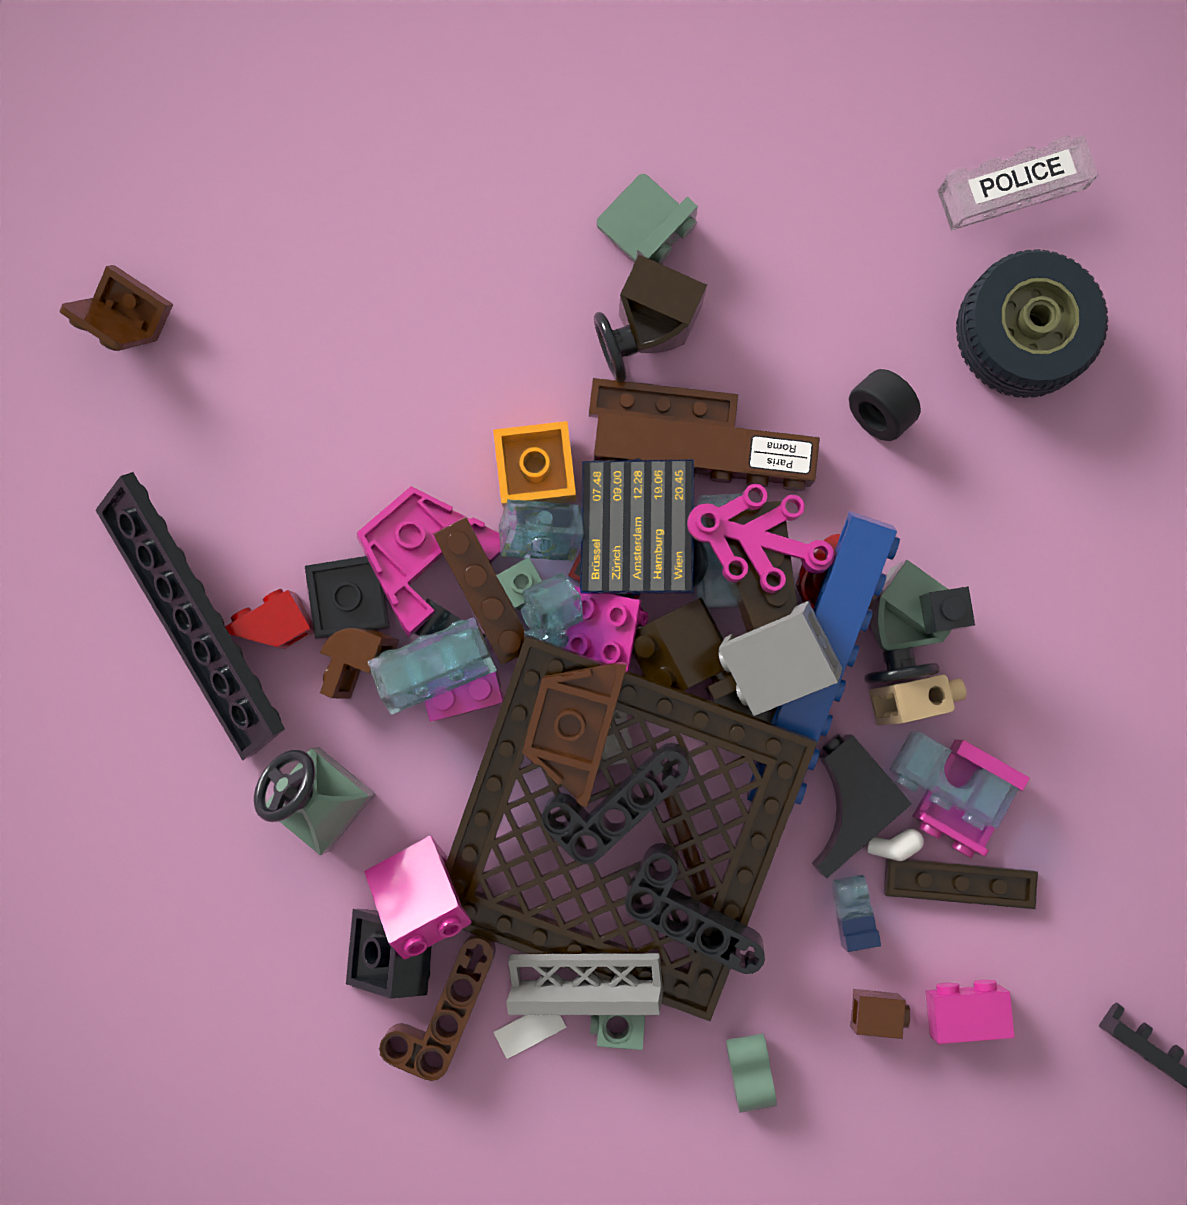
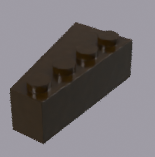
[704,501,797,633]

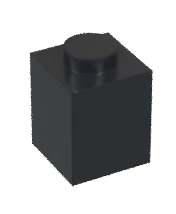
[919,586,975,634]

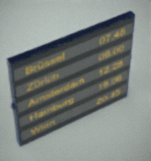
[580,458,694,596]

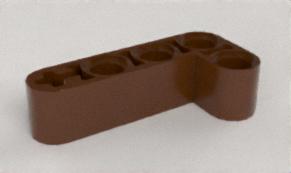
[379,934,496,1081]

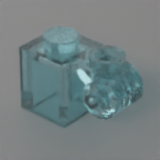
[521,572,583,648]

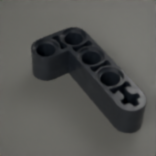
[541,743,689,865]
[625,843,765,974]

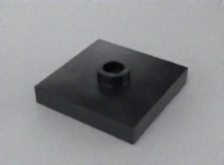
[305,556,390,639]

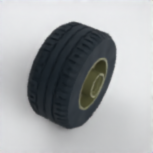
[956,249,1109,398]

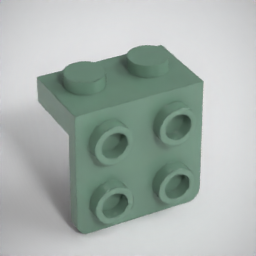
[597,174,698,264]

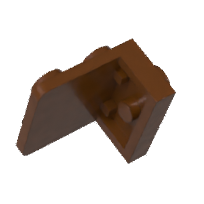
[59,265,173,351]

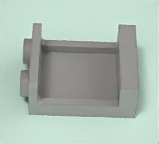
[719,601,843,716]

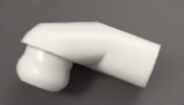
[868,829,924,861]

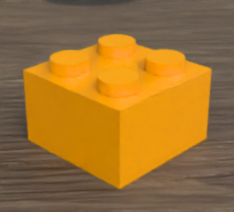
[493,421,577,510]

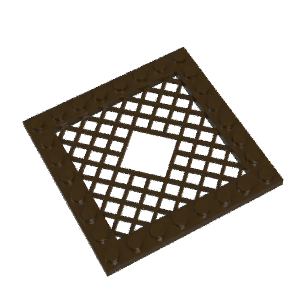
[445,635,817,1021]

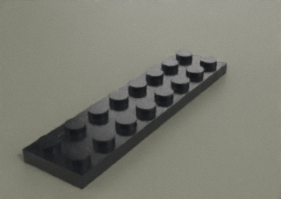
[95,472,285,761]

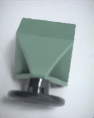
[864,560,952,684]
[253,747,376,856]

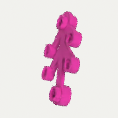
[687,484,835,593]

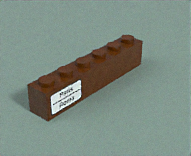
[594,412,820,491]

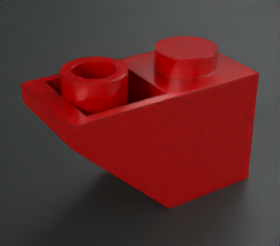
[225,589,314,649]

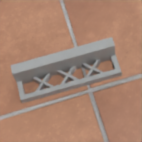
[506,953,663,1015]

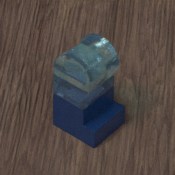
[832,874,881,952]

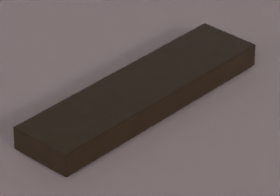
[884,858,1038,909]

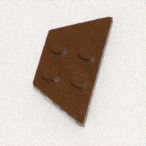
[522,662,628,808]

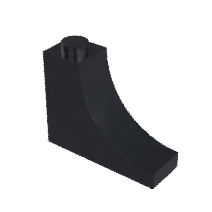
[812,734,912,878]

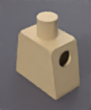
[869,674,967,725]

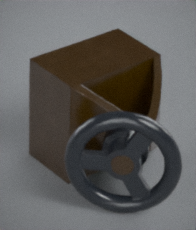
[593,254,707,383]

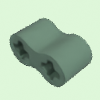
[726,1033,777,1113]

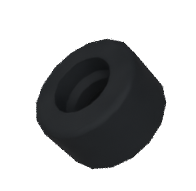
[848,369,921,441]

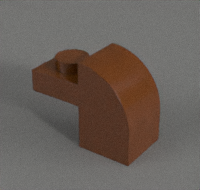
[320,628,399,699]

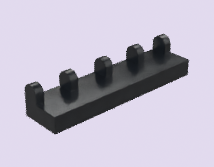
[1099,1002,1187,1089]

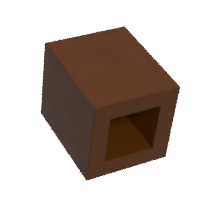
[850,989,910,1039]

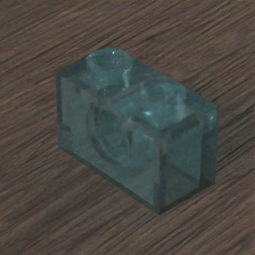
[499,499,584,561]

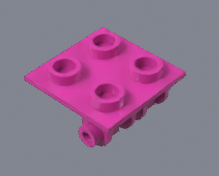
[564,586,649,671]

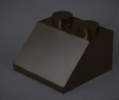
[632,597,724,691]

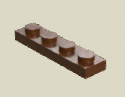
[589,378,738,427]
[433,516,527,665]

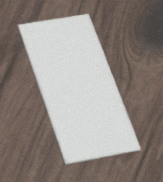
[493,1015,567,1059]

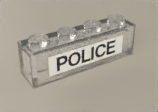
[938,135,1099,231]

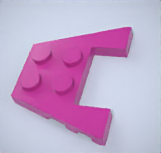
[357,486,513,637]

